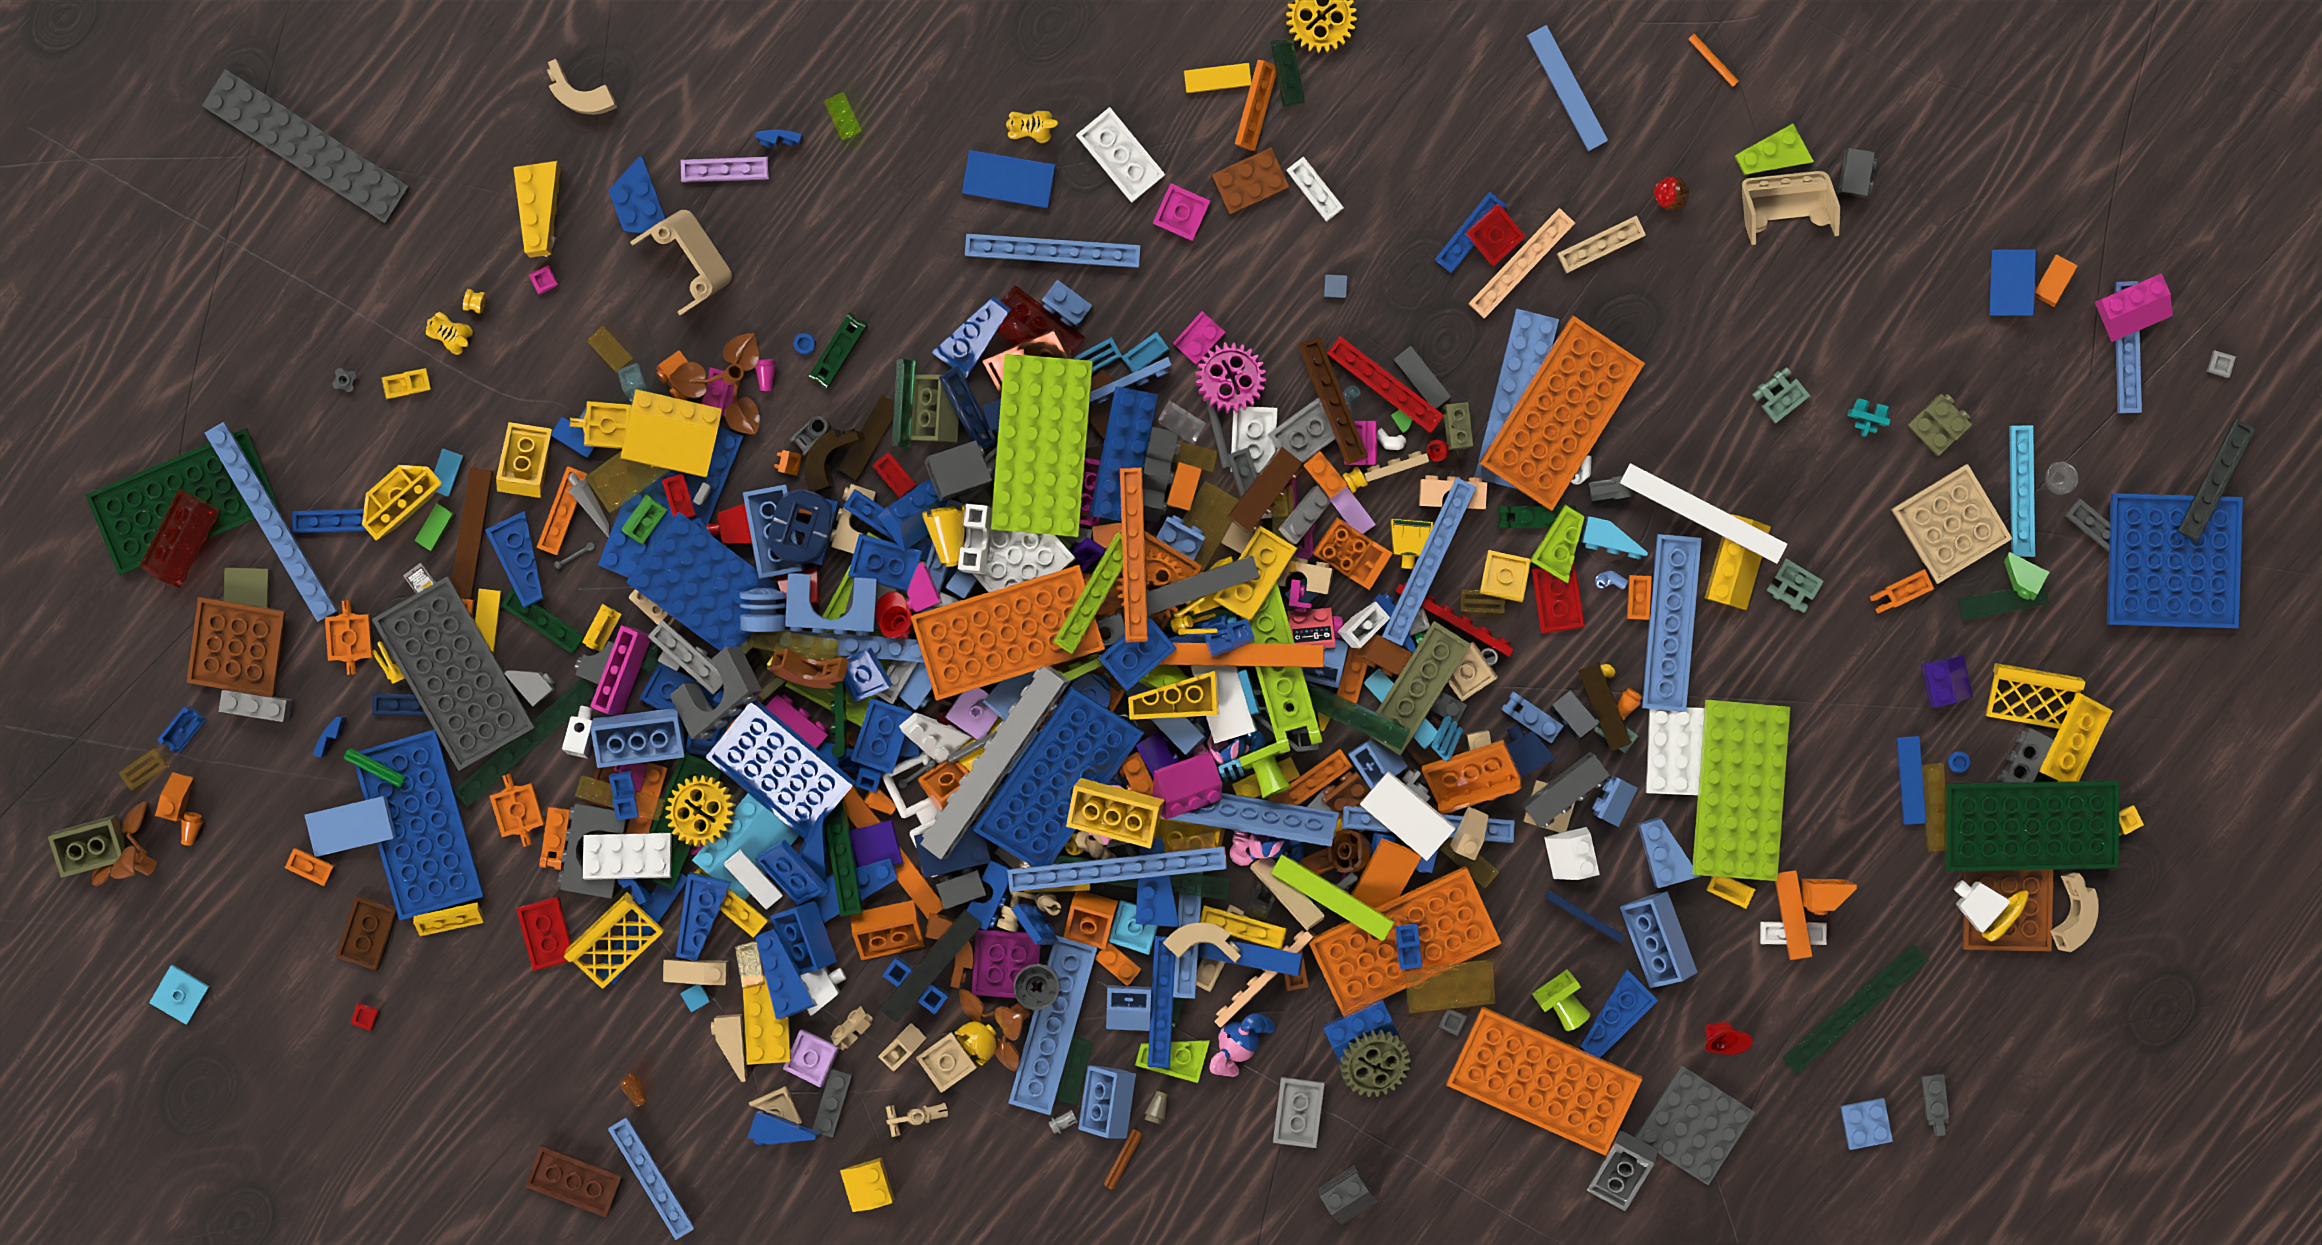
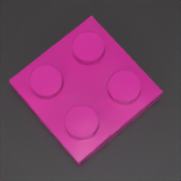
[1153,183,1210,242]

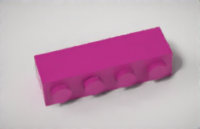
[590,625,651,716]

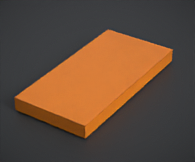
[1351,838,1422,909]

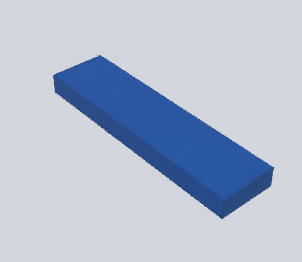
[1435,192,1506,273]
[292,509,367,533]
[1896,736,1926,825]

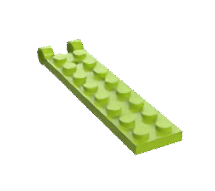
[1241,582,1322,754]

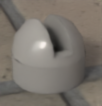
[1481,647,1499,665]

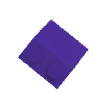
[1920,655,1973,707]
[1136,731,1181,778]

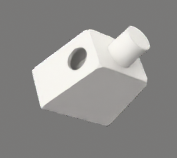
[562,706,593,759]
[1954,880,2010,933]
[800,967,847,1016]

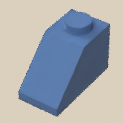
[946,569,978,599]

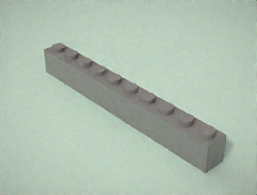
[921,666,1070,860]

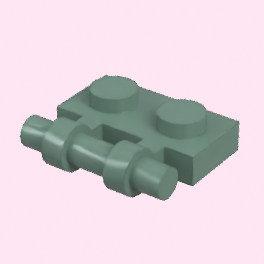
[1752,367,1810,423]
[1766,559,1824,613]

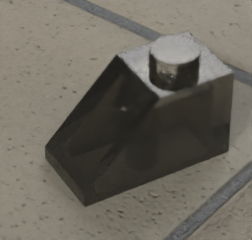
[1243,879,1276,922]

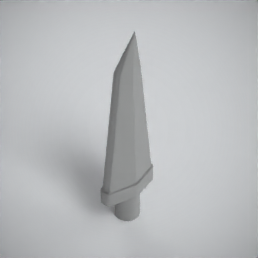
[567,472,609,538]

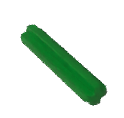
[344,749,405,787]

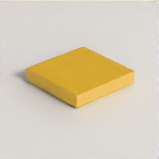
[1480,550,1531,602]

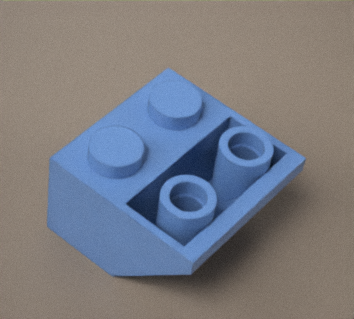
[1301,639,1349,688]
[899,662,933,710]
[1347,738,1408,790]
[1592,775,1638,827]
[1106,985,1151,1031]

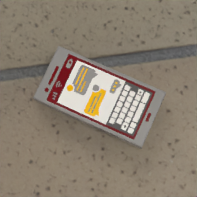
[403,563,436,594]

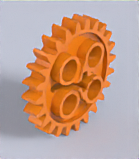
[1116,550,1186,621]

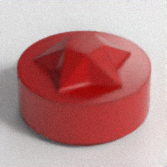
[1426,439,1450,462]

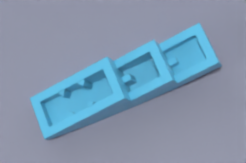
[1363,668,1438,749]

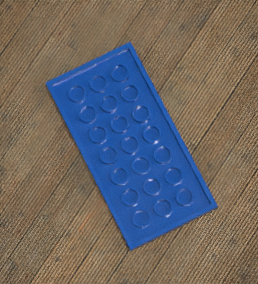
[598,426,744,578]
[972,686,1144,867]
[355,730,485,920]

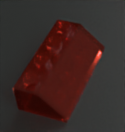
[997,285,1085,355]
[140,489,219,588]

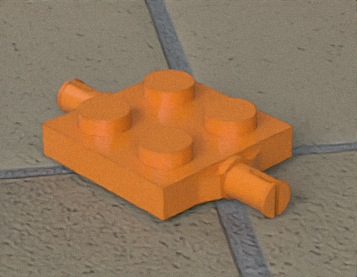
[325,600,373,675]
[490,774,545,847]

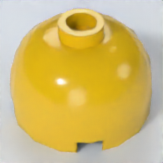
[955,1021,997,1065]

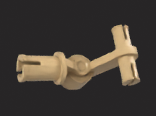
[1009,891,1061,915]
[885,1103,948,1137]

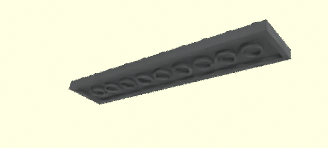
[202,69,410,224]

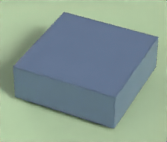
[1324,275,1347,298]

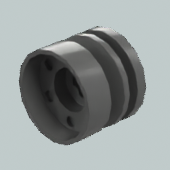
[1013,964,1061,1010]

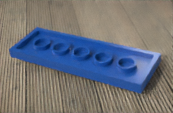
[1089,386,1158,521]

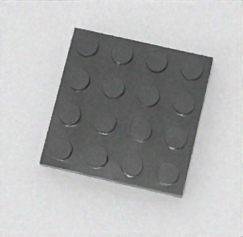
[1635,1065,1755,1186]

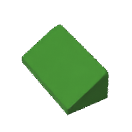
[622,495,668,545]
[415,503,456,551]

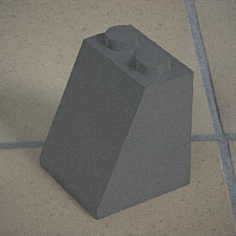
[1318,1165,1378,1225]

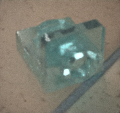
[617,363,649,401]

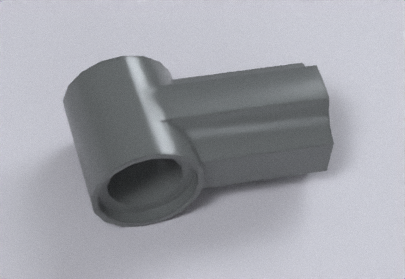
[1588,476,1634,501]

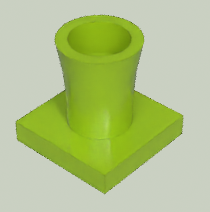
[1239,742,1291,799]
[1532,969,1590,1031]

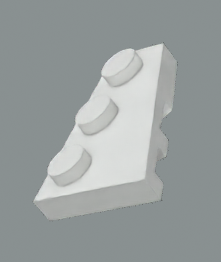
[899,712,973,764]

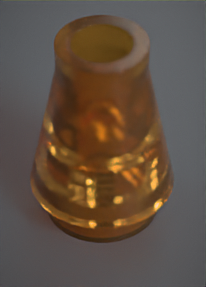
[619,1073,647,1107]

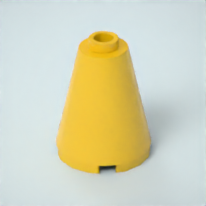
[922,505,966,567]

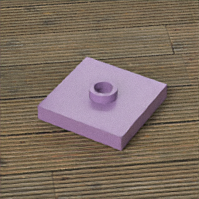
[945,688,998,740]
[783,1029,840,1087]

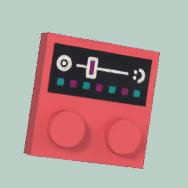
[1288,608,1335,648]

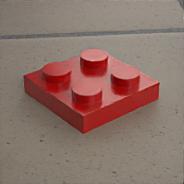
[1465,204,1526,266]

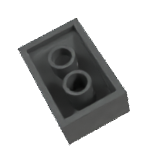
[1587,1130,1658,1211]

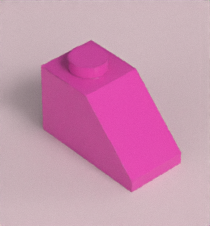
[906,562,943,614]

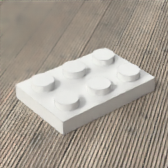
[1230,406,1277,473]

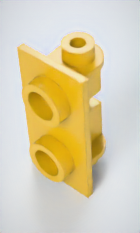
[582,604,622,652]

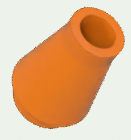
[1617,688,1643,721]
[863,788,896,815]
[181,812,203,846]

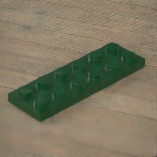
[646,753,723,889]

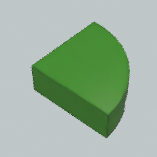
[1391,410,1412,434]

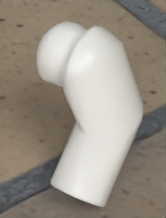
[1377,428,1406,450]
[1571,456,1592,485]

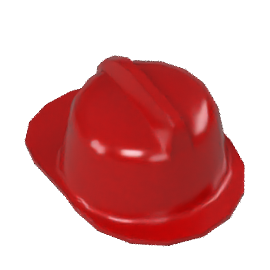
[875,592,913,639]
[1705,1022,1753,1055]

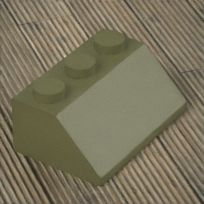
[909,375,959,442]
[48,815,125,878]

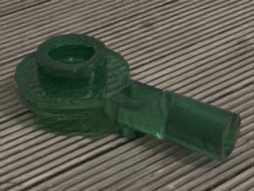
[641,642,659,673]

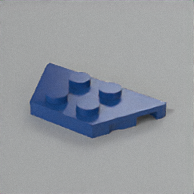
[608,156,666,233]

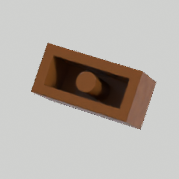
[1358,634,1413,677]

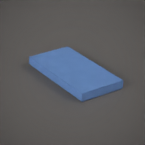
[305,796,396,857]

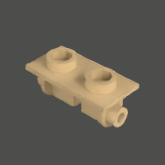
[830,1006,873,1050]

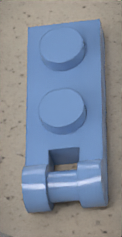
[1501,692,1564,743]

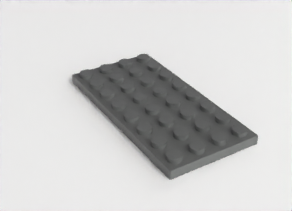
[372,576,536,771]

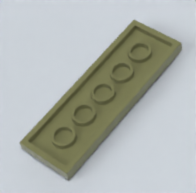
[1364,621,1471,755]

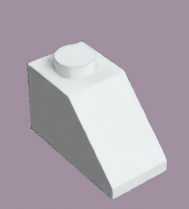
[1338,602,1390,648]

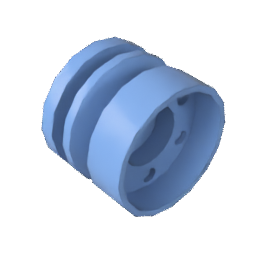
[740,588,786,632]

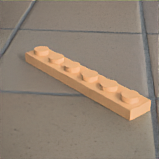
[1469,208,1575,318]
[1214,930,1316,1028]

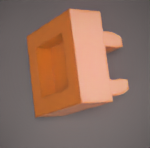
[774,450,802,476]

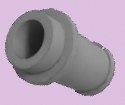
[1048,1110,1077,1134]

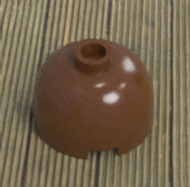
[1327,829,1372,873]

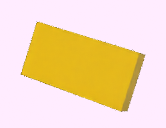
[1706,876,1756,909]

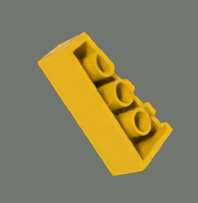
[514,161,562,258]
[1128,670,1220,719]

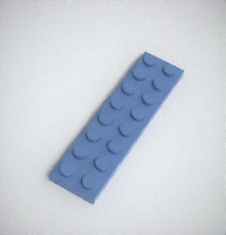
[1474,309,1559,489]
[1641,534,1701,712]
[1161,793,1339,846]
[1009,935,1097,1115]

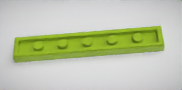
[1053,532,1123,654]
[1271,854,1395,941]

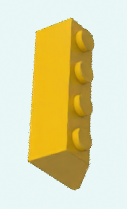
[1704,514,1771,610]
[1066,778,1165,848]

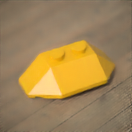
[362,465,443,541]

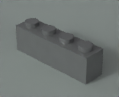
[1521,752,1610,828]

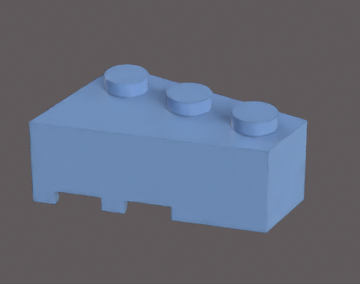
[1637,818,1700,888]

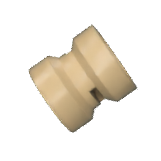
[997,905,1019,932]

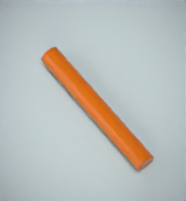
[1688,33,1739,87]

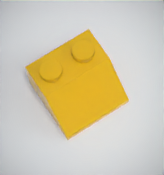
[840,1157,895,1212]

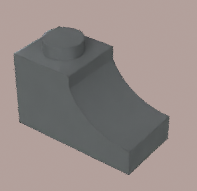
[575,641,615,684]

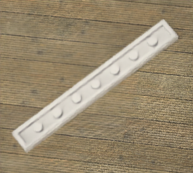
[1620,464,1787,564]

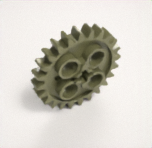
[1339,1030,1411,1097]

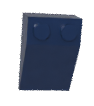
[914,821,991,878]

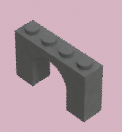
[670,647,762,740]
[558,803,628,899]

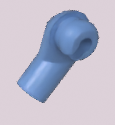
[1595,571,1628,590]

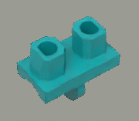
[1847,398,1891,437]

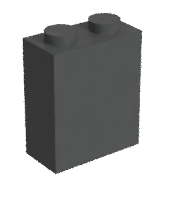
[924,441,993,502]

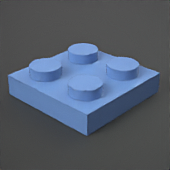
[1840,1098,1893,1150]

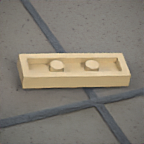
[1363,451,1429,482]

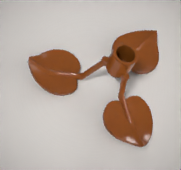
[669,333,760,435]
[91,801,157,886]
[959,988,1030,1072]

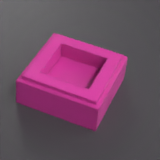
[529,265,559,295]

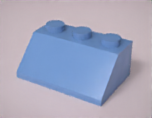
[1078,1065,1136,1138]

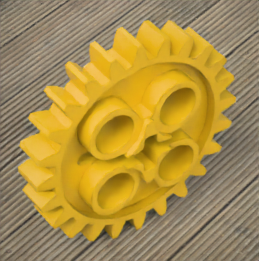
[1286,0,1357,53]
[666,775,736,847]

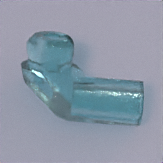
[1343,386,1360,415]

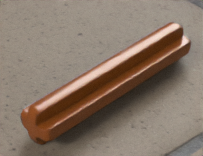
[1104,1129,1142,1190]

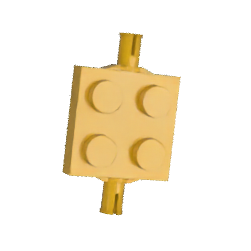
[570,401,631,449]

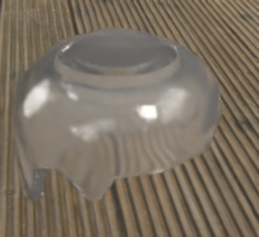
[2045,461,2078,495]

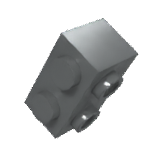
[1838,148,1877,198]
[936,867,987,909]

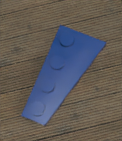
[1580,969,1658,1058]

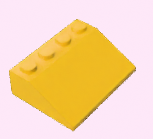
[620,389,722,477]

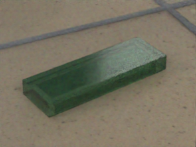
[1271,38,1305,106]
[1055,1036,1093,1105]

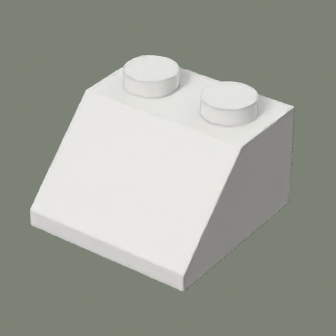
[1544,827,1600,880]

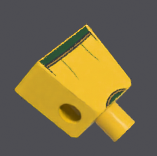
[1390,519,1433,569]

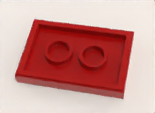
[1531,562,1585,634]
[516,896,572,971]

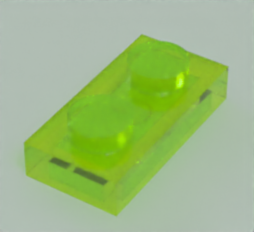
[824,92,862,141]

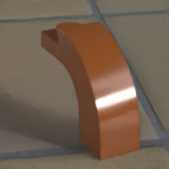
[769,648,849,688]
[925,913,973,988]

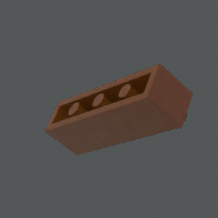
[1226,447,1303,533]

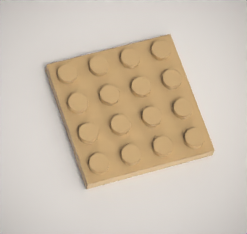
[1891,464,2013,584]

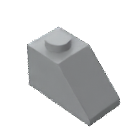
[504,670,556,706]

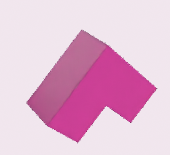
[614,763,647,791]

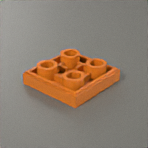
[1312,517,1373,577]

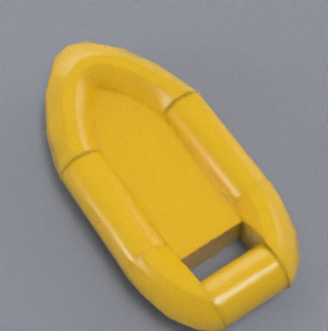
[1982,891,2029,942]

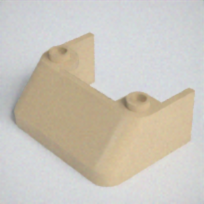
[1742,171,1840,245]
[630,210,732,315]

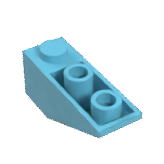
[1581,516,1648,559]

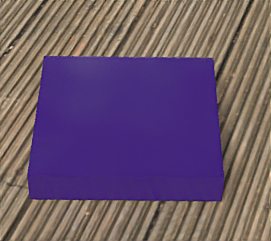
[850,820,903,867]

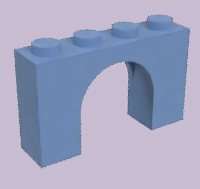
[785,573,877,635]

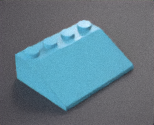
[692,793,799,900]

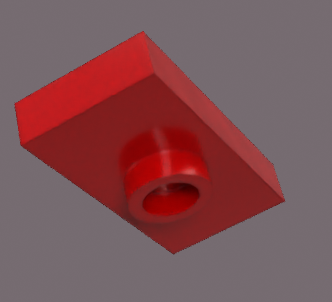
[872,452,917,499]

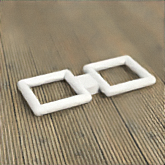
[882,752,939,877]

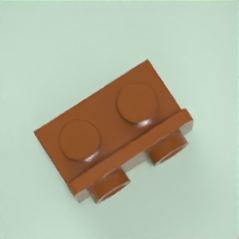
[1322,771,1371,819]

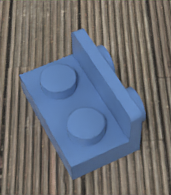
[1042,280,1092,327]
[1156,515,1206,560]

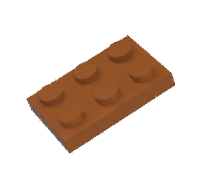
[1212,148,1289,215]

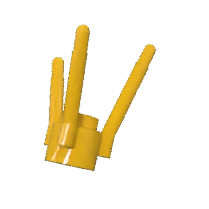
[1170,597,1218,636]
[373,641,405,684]

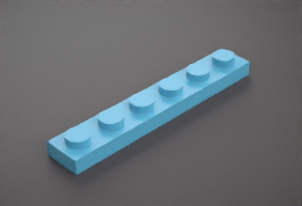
[2009,425,2035,557]

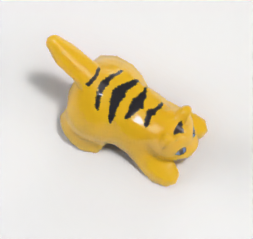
[1006,111,1059,143]
[426,312,473,355]

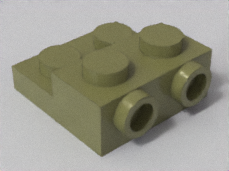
[1907,394,1972,456]

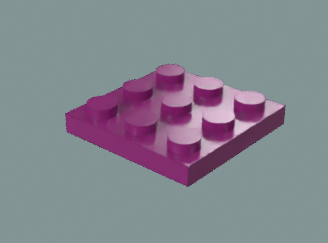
[972,929,1041,998]

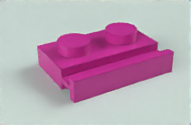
[1173,311,1225,365]
[700,367,740,416]
[1344,421,1378,465]

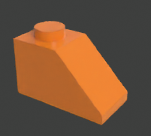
[155,772,194,821]

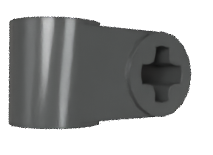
[789,416,830,456]

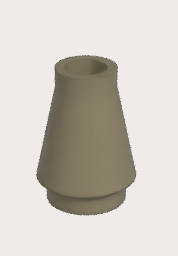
[1144,1091,1168,1125]

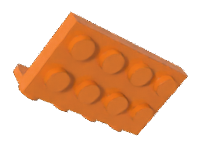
[1422,740,1521,814]

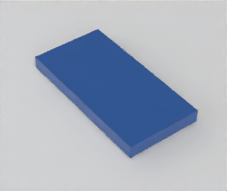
[962,150,1055,209]
[639,662,723,741]

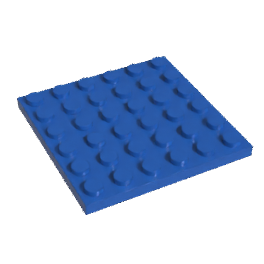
[2107,493,2243,628]

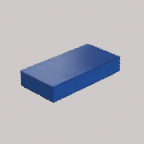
[551,417,595,458]

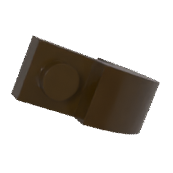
[804,429,865,493]

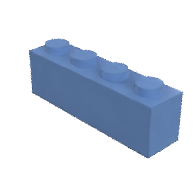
[1126,682,1207,757]

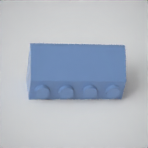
[743,485,805,579]
[590,708,685,768]
[1620,891,1698,988]

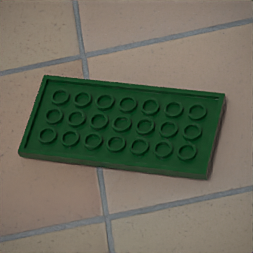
[85,428,281,575]
[1944,780,2120,872]

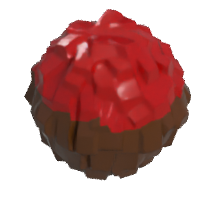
[1654,176,1689,211]

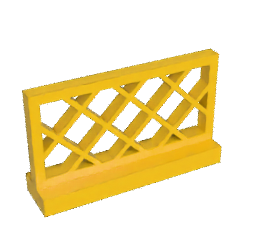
[1986,663,2085,729]
[564,892,664,989]

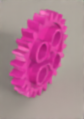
[1195,343,1266,413]

